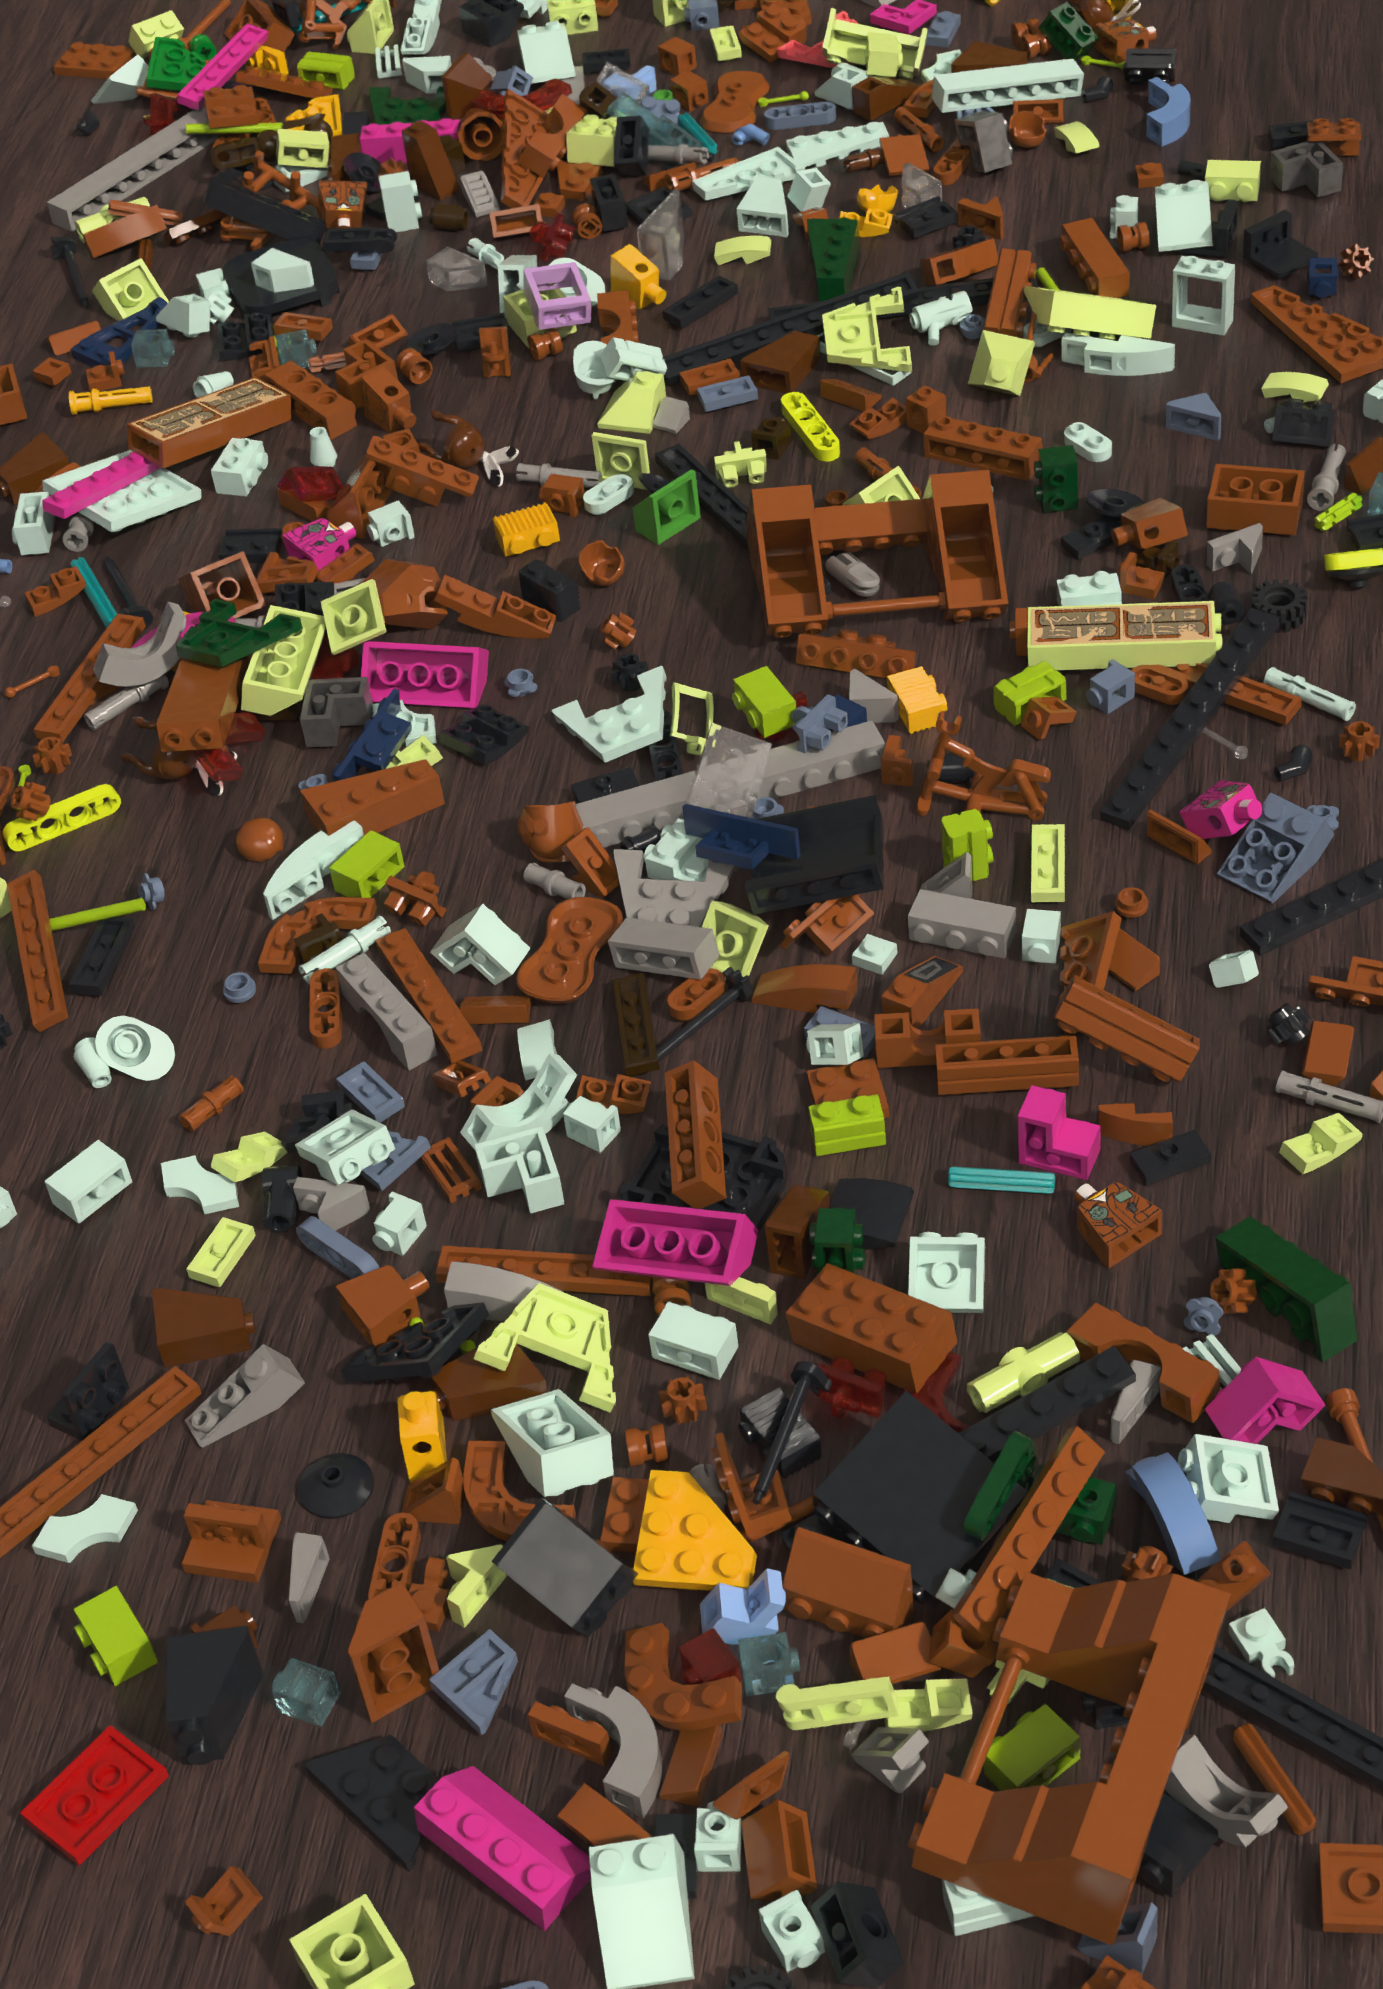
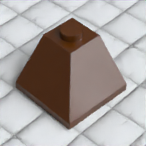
[441,52,497,120]

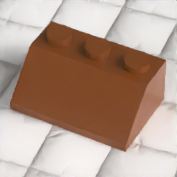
[224,0,295,53]
[327,456,393,539]
[782,1527,914,1639]
[348,1582,439,1723]

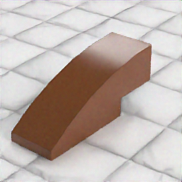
[83,205,167,259]
[752,964,858,1013]

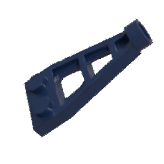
[70,297,168,367]

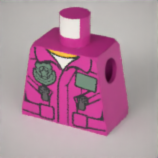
[282,518,356,570]
[1180,780,1262,839]

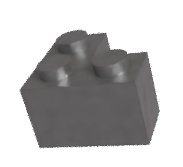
[954,111,1013,173]
[1270,141,1343,197]
[300,677,373,747]

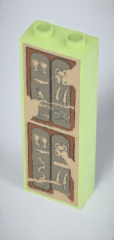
[1028,601,1222,670]

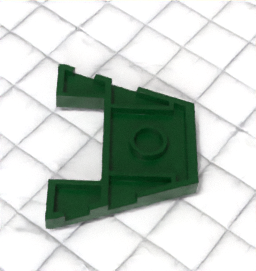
[368,86,447,125]
[175,599,303,667]

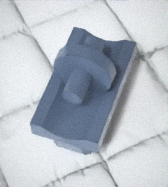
[792,694,848,753]

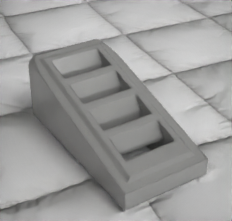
[460,171,500,217]
[1110,1360,1162,1444]
[289,1532,330,1624]

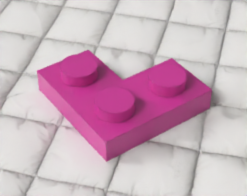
[870,0,937,35]

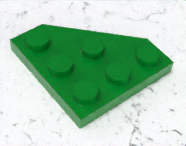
[146,36,206,91]

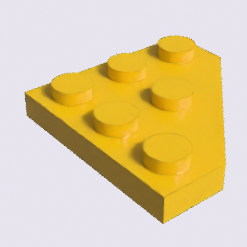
[286,94,343,136]
[633,1470,757,1591]

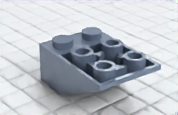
[1217,792,1334,903]

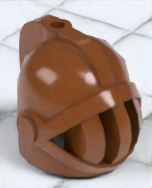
[517,801,583,862]

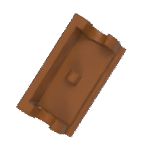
[249,336,280,382]

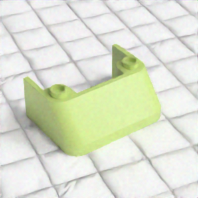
[823,8,928,80]

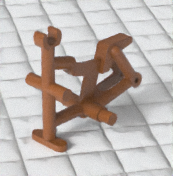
[299,0,372,50]
[220,150,323,251]
[916,711,1051,820]

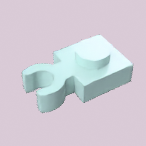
[1228,1608,1294,1678]

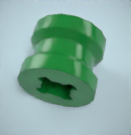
[189,34,217,61]

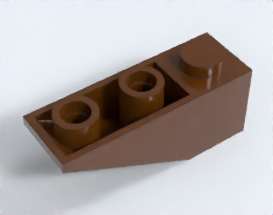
[852,76,919,121]
[327,133,362,182]
[1301,1437,1383,1515]

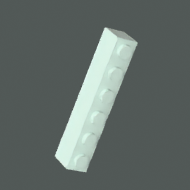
[932,59,1084,113]

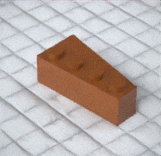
[300,759,445,836]

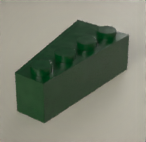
[807,217,860,301]
[1215,1216,1358,1362]

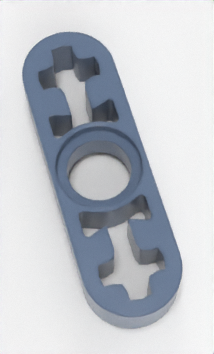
[764,102,836,130]
[296,1216,380,1279]

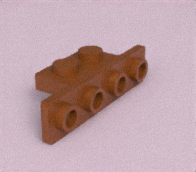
[365,436,479,507]
[796,630,916,678]
[779,895,875,956]
[1308,956,1383,1007]

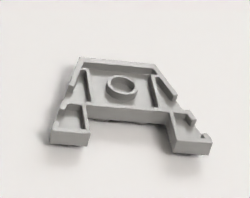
[613,849,739,927]

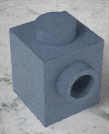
[684,0,720,31]

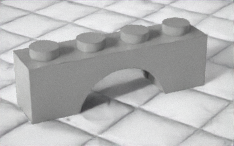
[336,953,438,1071]

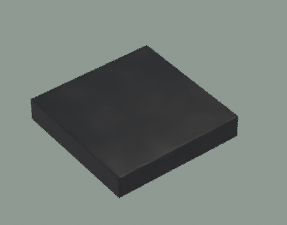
[625,187,692,233]

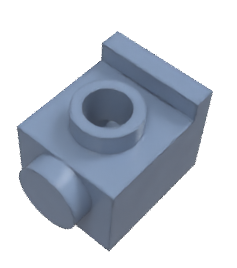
[490,66,533,99]
[1086,659,1135,714]

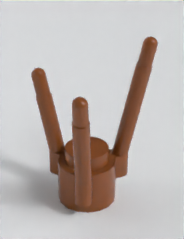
[1024,313,1054,383]

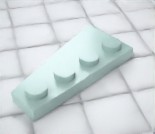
[786,122,889,168]
[692,147,805,200]

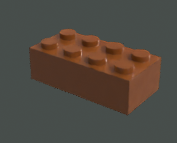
[785,1263,958,1394]

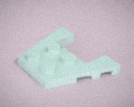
[552,665,667,762]

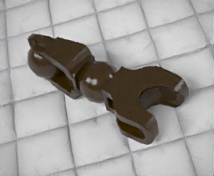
[210,113,333,169]

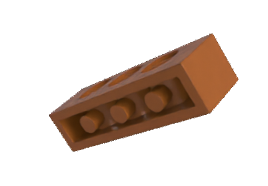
[265,361,357,440]
[665,1060,726,1209]

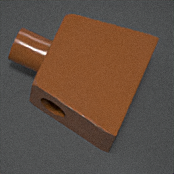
[1111,498,1188,549]
[335,1265,430,1349]

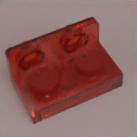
[278,466,344,501]

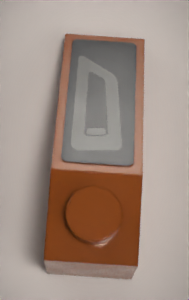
[881,956,964,1029]

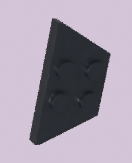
[305,1735,439,1872]

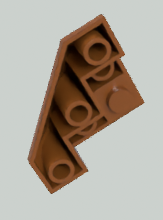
[362,559,448,629]

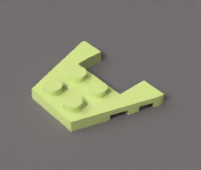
[822,287,912,372]
[474,1283,616,1413]

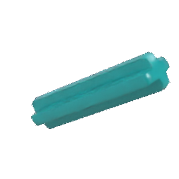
[678,112,718,155]
[948,1166,1055,1194]

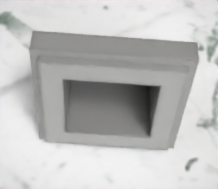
[652,397,690,434]

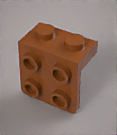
[711,1432,792,1536]

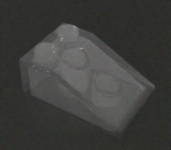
[637,189,684,280]
[682,723,772,818]

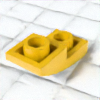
[244,46,289,75]
[839,208,893,237]

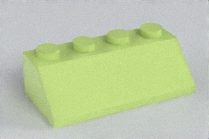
[241,605,326,716]

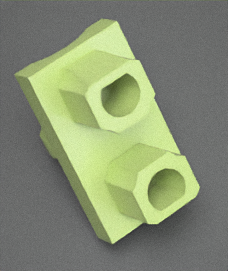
[714,441,767,488]

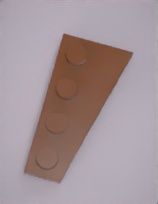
[236,66,333,99]
[1059,911,1122,1035]

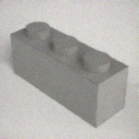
[908,889,1017,959]
[608,917,720,980]

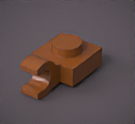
[409,1557,449,1632]

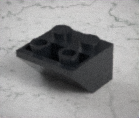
[458,0,524,48]
[275,581,334,647]

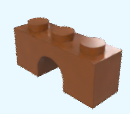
[874,1008,981,1068]

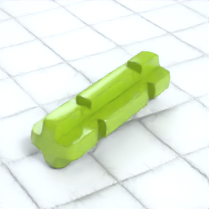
[1314,493,1363,532]

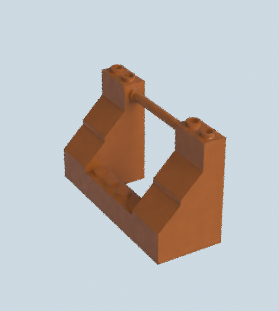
[746,470,1008,638]
[908,1572,1231,1946]

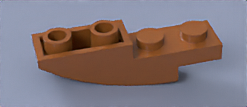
[434,574,557,639]

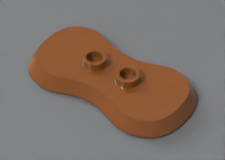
[699,71,770,133]
[516,897,623,1004]

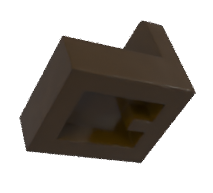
[1136,541,1180,578]
[294,913,341,965]

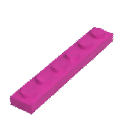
[177,23,268,111]
[42,452,161,519]

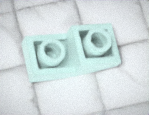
[517,1019,557,1081]

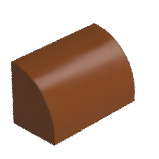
[489,204,544,239]
[741,1799,817,1902]

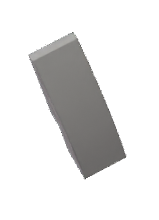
[444,1261,563,1321]

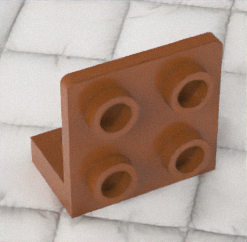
[1306,118,1362,156]

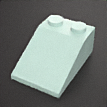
[1155,180,1213,252]
[491,1389,614,1497]
[589,1834,695,1989]

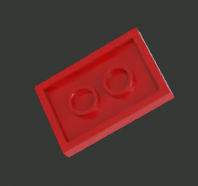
[20,1725,169,1866]

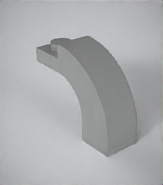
[93,602,186,687]
[564,1683,662,1819]
[1165,1734,1288,1848]

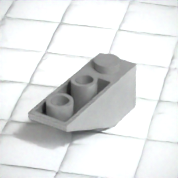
[185,1344,305,1447]

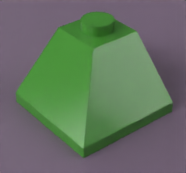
[633,469,701,545]

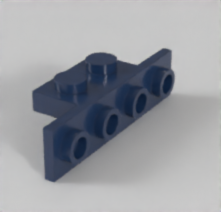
[332,688,412,782]
[682,804,801,870]

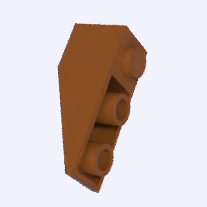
[920,238,998,286]

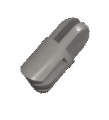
[825,552,880,597]

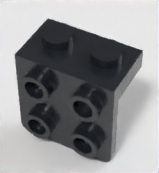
[1123,49,1177,85]
[1243,210,1318,278]
[1138,1793,1218,1898]

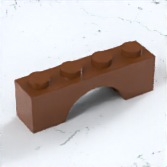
[518,94,587,178]
[597,290,639,344]
[1067,1303,1220,1424]

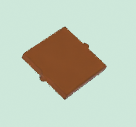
[879,134,930,176]

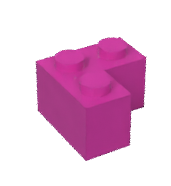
[1018,1085,1101,1180]
[1205,1357,1325,1444]

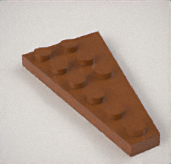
[501,89,551,209]
[1250,285,1383,383]

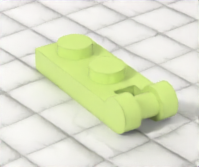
[776,1676,899,1730]

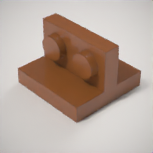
[182,1500,282,1583]

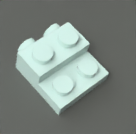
[1057,571,1122,606]
[644,818,709,882]
[295,1110,395,1185]
[908,1232,985,1313]
[1178,1434,1279,1523]

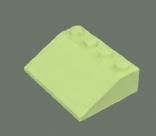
[1024,286,1156,339]

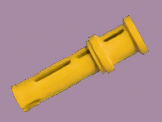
[69,386,153,415]

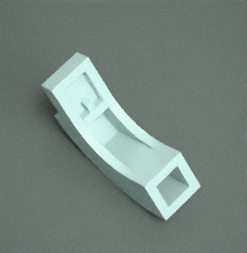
[460,1053,577,1150]

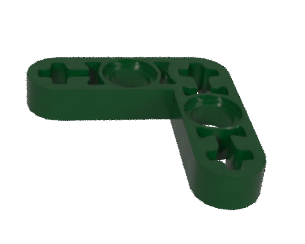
[963,1431,1038,1541]

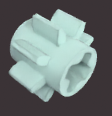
[208,292,234,324]

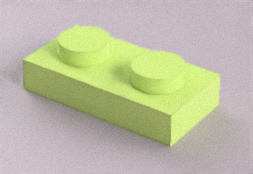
[710,25,742,61]
[187,1217,256,1288]
[705,1277,778,1325]

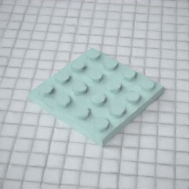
[42,450,201,532]

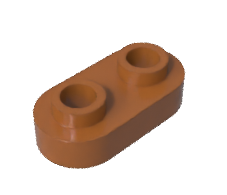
[1131,665,1188,705]
[667,968,726,1020]

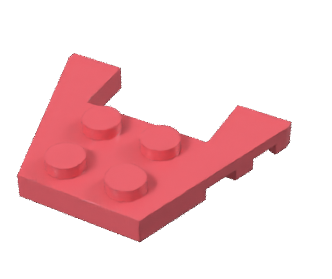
[778,11,858,68]

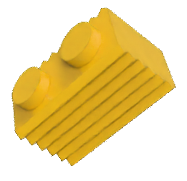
[493,502,560,557]
[887,666,947,734]

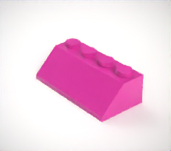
[360,118,461,164]
[361,641,489,708]
[592,1199,759,1286]
[414,1766,591,1931]

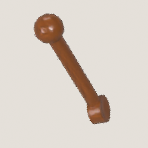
[4,666,60,698]

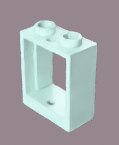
[1172,256,1235,336]

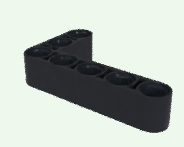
[203,167,327,245]

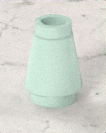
[193,371,234,398]
[310,427,337,470]
[74,1037,112,1088]

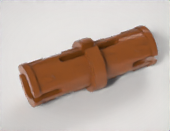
[178,1075,244,1133]

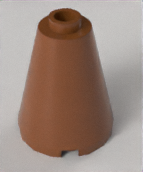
[458,108,503,161]

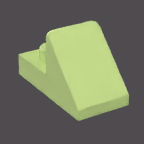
[446,1544,508,1628]

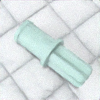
[467,238,504,269]

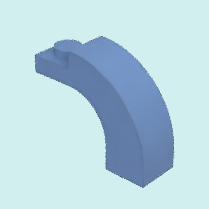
[1146,77,1191,147]
[1125,1452,1221,1575]

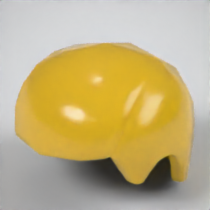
[857,185,898,213]

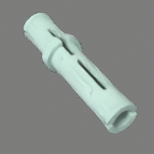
[1263,667,1356,721]
[298,915,391,984]

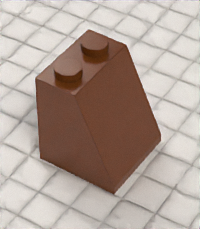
[178,551,267,619]

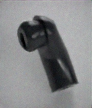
[1082,76,1113,103]
[76,110,100,136]
[1178,160,1206,182]
[1274,744,1312,782]

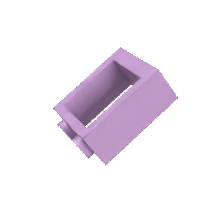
[523,262,591,330]

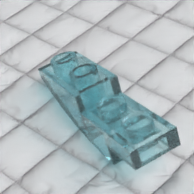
[607,91,702,147]

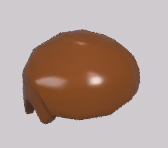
[1008,111,1046,149]
[578,540,625,587]
[236,817,285,863]

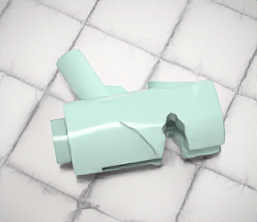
[909,291,973,346]

